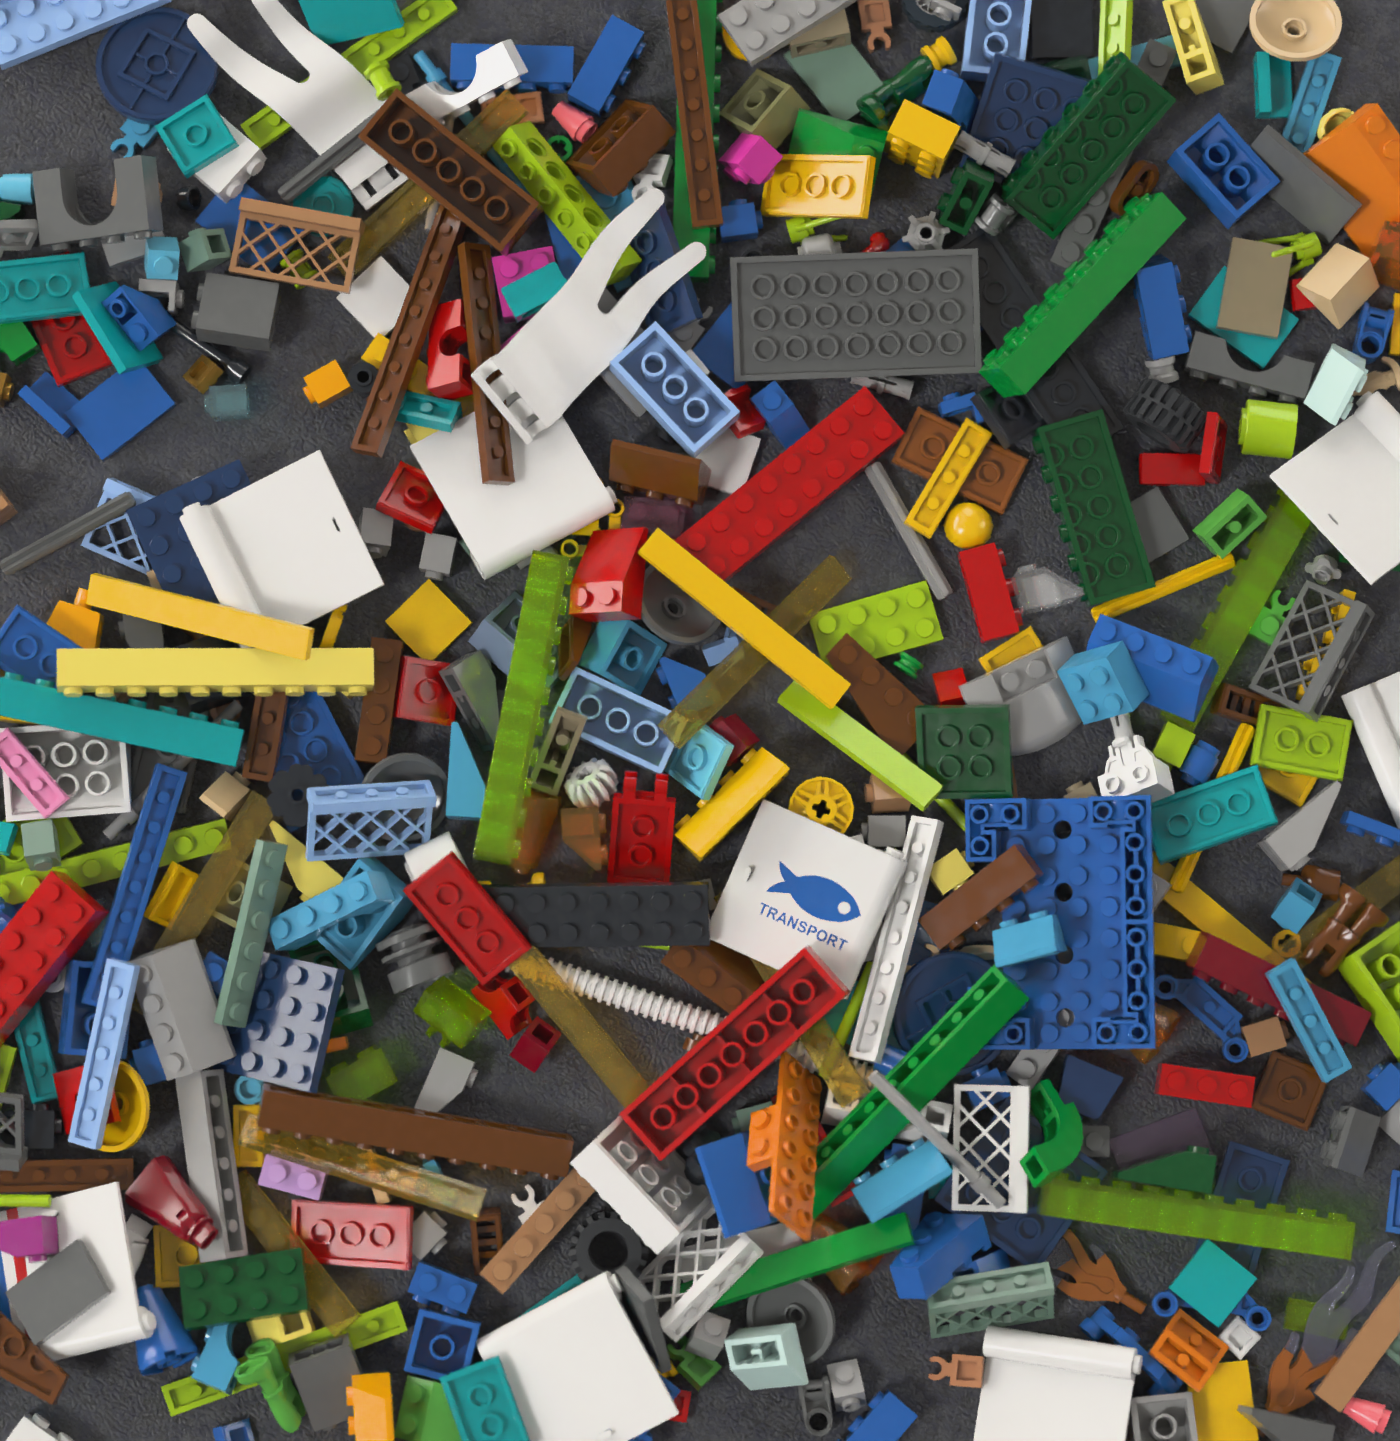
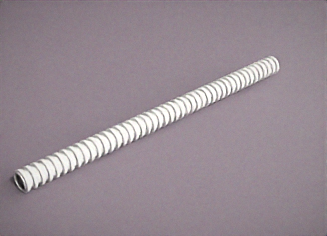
[505,951,885,1092]

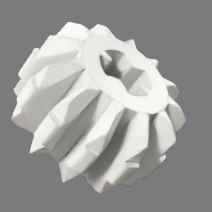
[563,757,619,810]

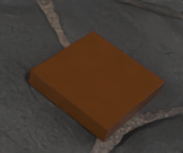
[1251,1050,1327,1132]

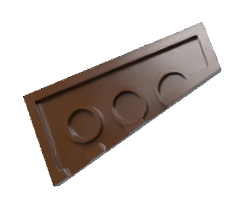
[825,633,924,755]

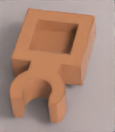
[857,0,892,53]
[928,1354,985,1388]

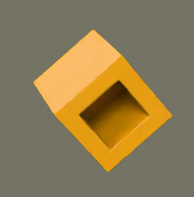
[302,359,353,409]

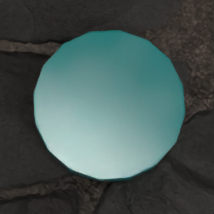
[293,176,354,237]

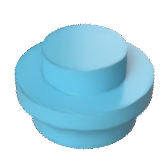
[234,1076,264,1105]

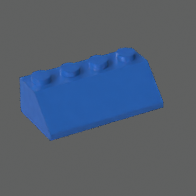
[1086,614,1219,722]

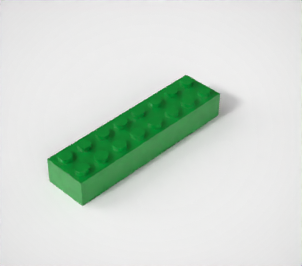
[978,192,1186,398]

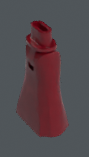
[125,1155,219,1250]

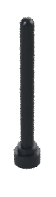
[170,316,253,386]

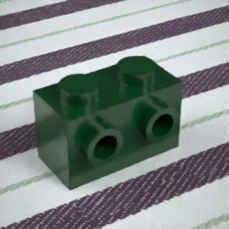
[936,158,994,236]

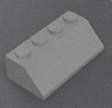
[128,938,237,1081]

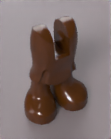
[1301,883,1390,978]

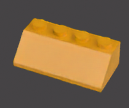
[346,1372,394,1441]

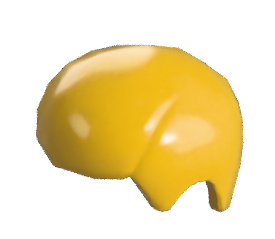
[943,502,993,548]

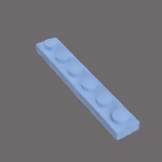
[68,958,140,1150]

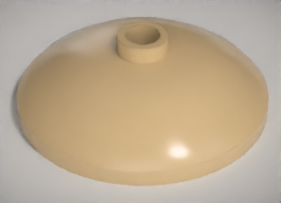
[1249,0,1342,62]

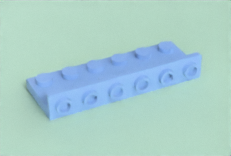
[0,0,172,70]

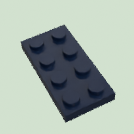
[629,202,703,334]
[1191,1141,1290,1275]

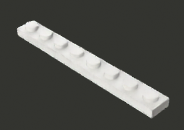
[849,815,944,1064]

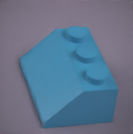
[851,1138,953,1223]

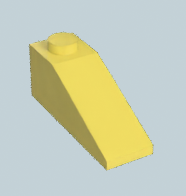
[1162,0,1224,95]
[269,820,344,902]

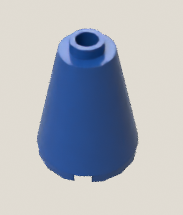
[135,1284,199,1376]

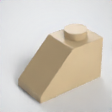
[199,771,253,821]

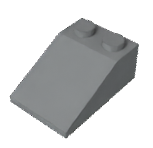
[1257,781,1342,872]

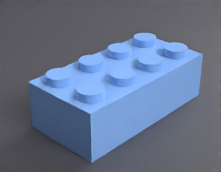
[960,0,1032,82]
[609,321,740,458]
[548,667,688,774]

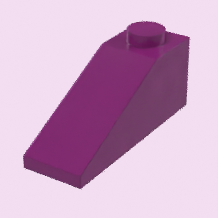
[0,1215,59,1263]

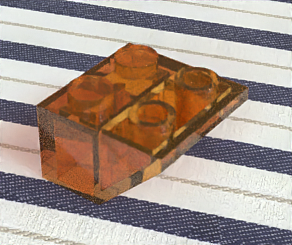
[561,807,608,873]

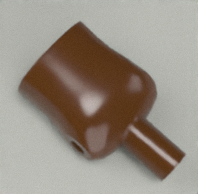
[1281,865,1341,902]

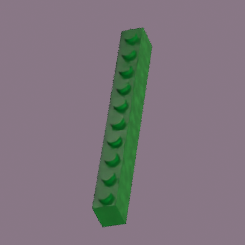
[673,0,723,283]
[812,964,1030,1221]

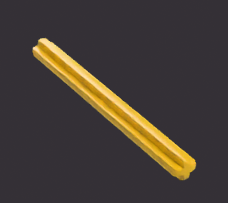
[1169,722,1256,894]

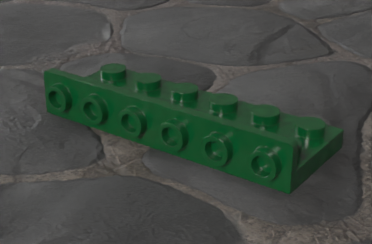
[999,51,1177,240]
[1031,409,1156,607]

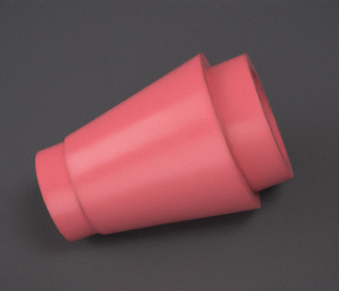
[552,100,598,144]
[1343,1397,1392,1434]

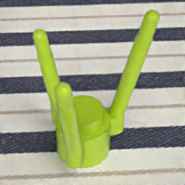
[786,217,848,244]
[1257,232,1322,277]

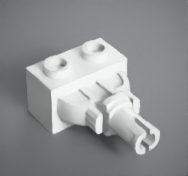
[1097,713,1175,803]

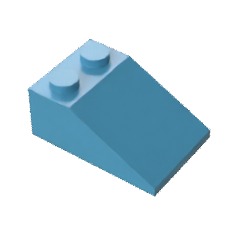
[446,722,493,821]
[316,857,414,970]

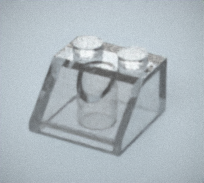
[1011,564,1084,616]

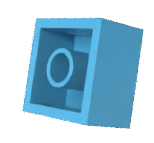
[1057,640,1149,725]

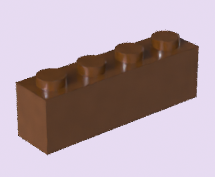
[355,637,405,765]
[918,844,1044,951]

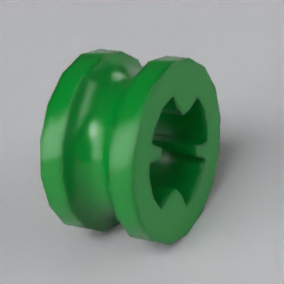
[547,135,573,163]
[893,651,924,680]

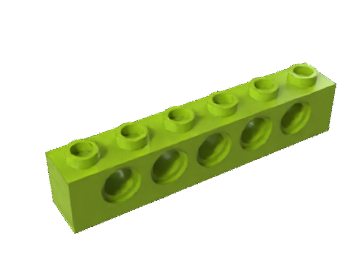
[492,121,643,286]

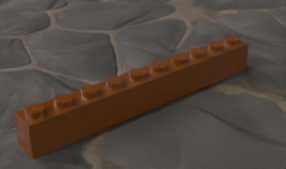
[256,1083,574,1180]

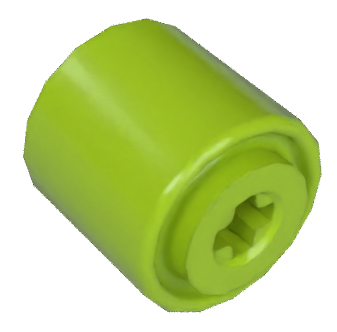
[1238,399,1298,459]

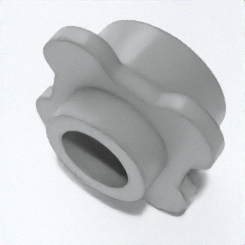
[1305,554,1342,585]

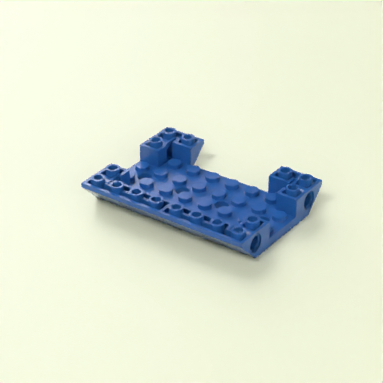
[965,795,1156,1050]

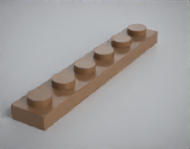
[479,1168,595,1295]

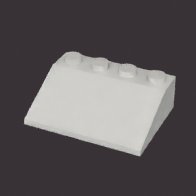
[0,725,132,822]
[570,1115,712,1254]

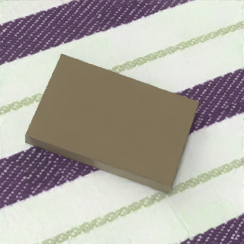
[1216,237,1293,339]

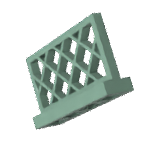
[927,1261,1055,1339]

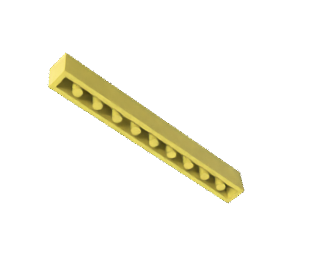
[57,648,374,697]

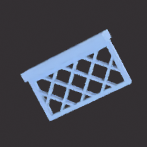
[81,477,157,575]
[305,780,437,862]

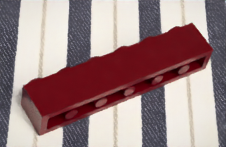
[1185,931,1372,1048]

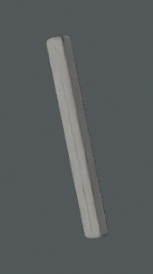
[865,462,953,600]

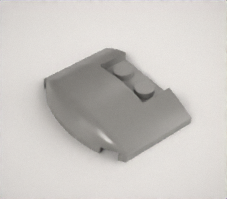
[958,636,1082,756]

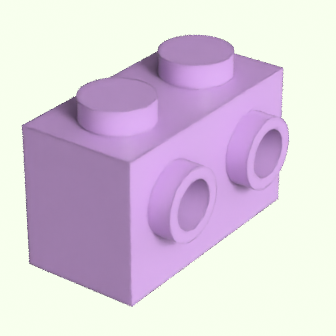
[258,1149,330,1201]

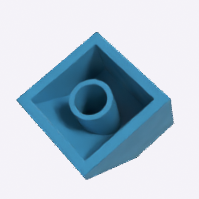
[578,620,668,696]
[992,910,1067,968]

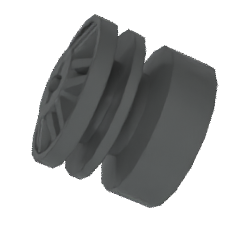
[375,923,455,994]

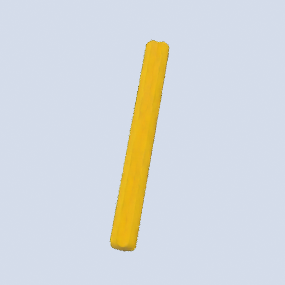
[1091,552,1236,622]

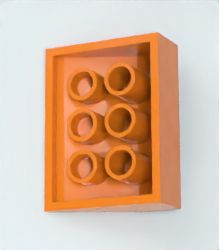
[1303,103,1400,257]

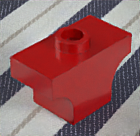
[470,974,537,1040]

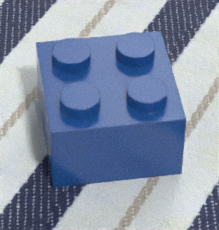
[404,1307,482,1380]

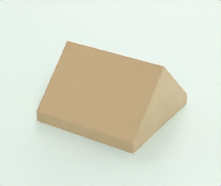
[1296,243,1380,330]

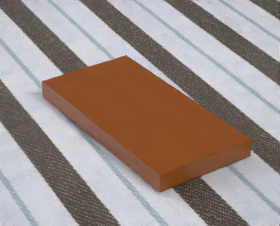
[891,407,1029,516]

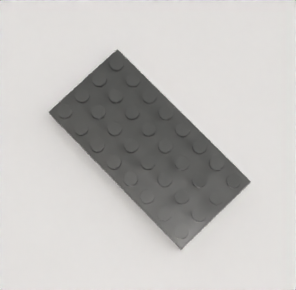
[730,248,982,382]

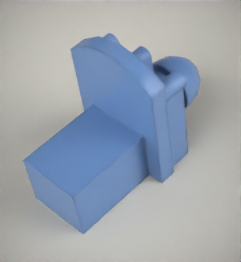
[702,627,752,667]

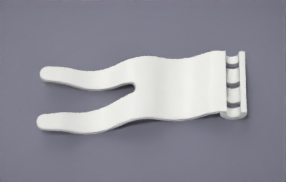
[187,0,409,211]
[471,188,706,445]

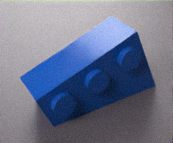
[921,68,979,138]
[1132,254,1192,360]
[890,1212,992,1299]

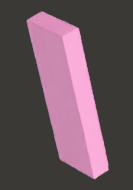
[0,727,70,819]

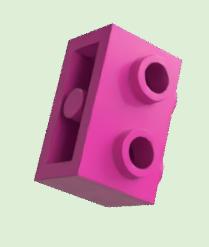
[718,133,783,185]

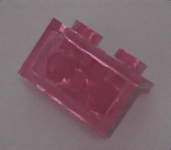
[621,495,686,540]

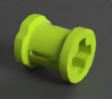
[363,60,402,101]
[280,248,318,290]

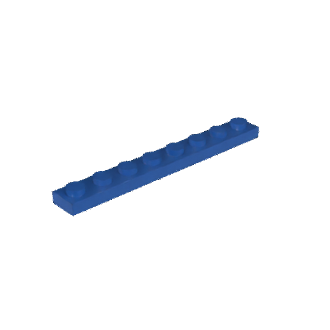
[81,763,187,1007]

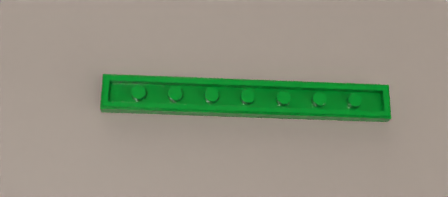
[670,1212,915,1310]

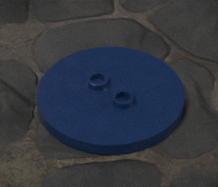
[96,7,219,125]
[892,951,1001,1076]

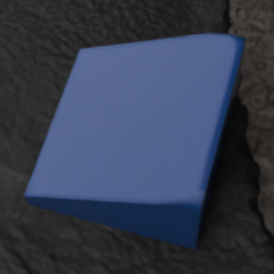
[213,1418,255,1441]

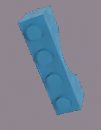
[268,870,395,951]
[191,1323,241,1396]

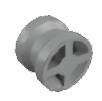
[1145,355,1179,384]

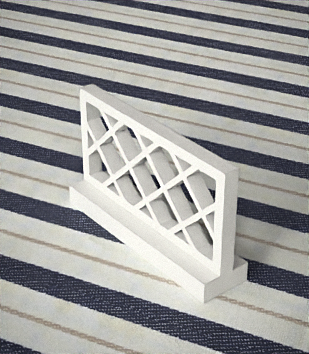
[952,1084,1031,1213]
[637,1201,765,1342]

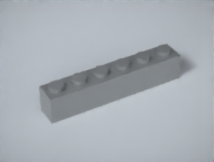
[175,1069,249,1263]

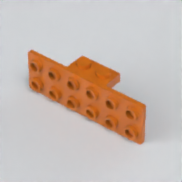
[747,1051,822,1240]

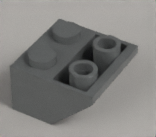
[1320,1106,1381,1177]

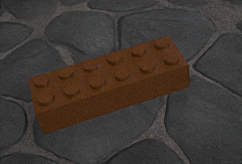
[357,88,544,257]

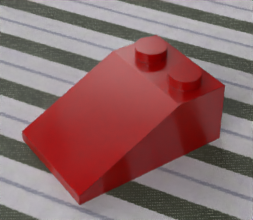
[569,527,648,622]

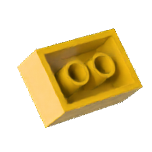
[884,99,960,179]

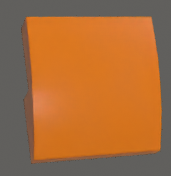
[1148,1308,1229,1393]

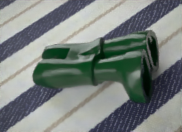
[856,55,934,131]

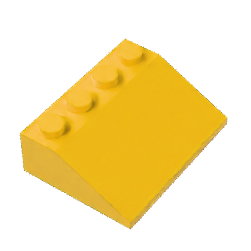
[674,747,790,862]

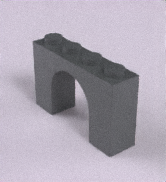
[32,155,164,252]

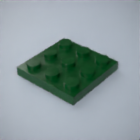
[915,704,1014,799]

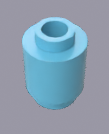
[0,173,35,205]

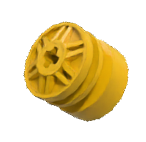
[788,777,854,834]

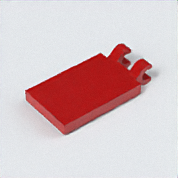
[607,771,676,883]

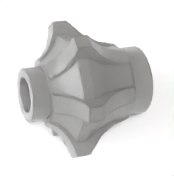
[902,211,950,251]

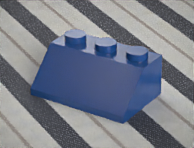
[1167,113,1280,229]
[58,960,131,1059]
[695,1131,780,1239]

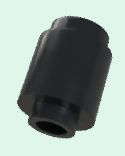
[348,362,378,398]

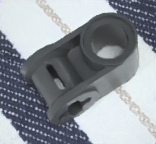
[974,192,1019,236]
[797,1374,833,1436]

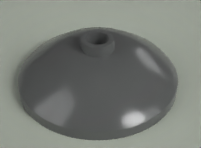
[641,565,721,645]
[360,753,448,842]
[746,1279,836,1365]

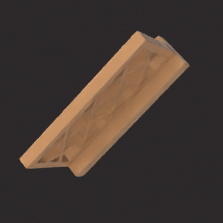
[229,197,366,294]

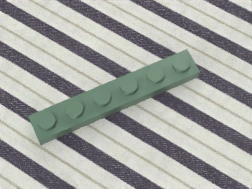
[214,839,288,1028]

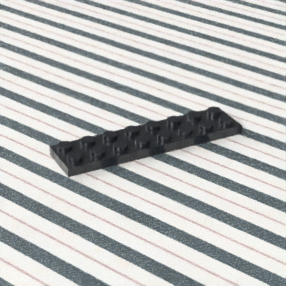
[949,228,1124,436]
[481,882,711,947]

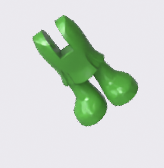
[234,1338,307,1433]

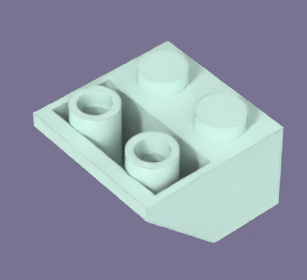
[1303,343,1368,426]
[724,1323,809,1390]

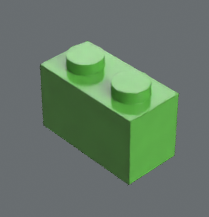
[1192,488,1267,559]

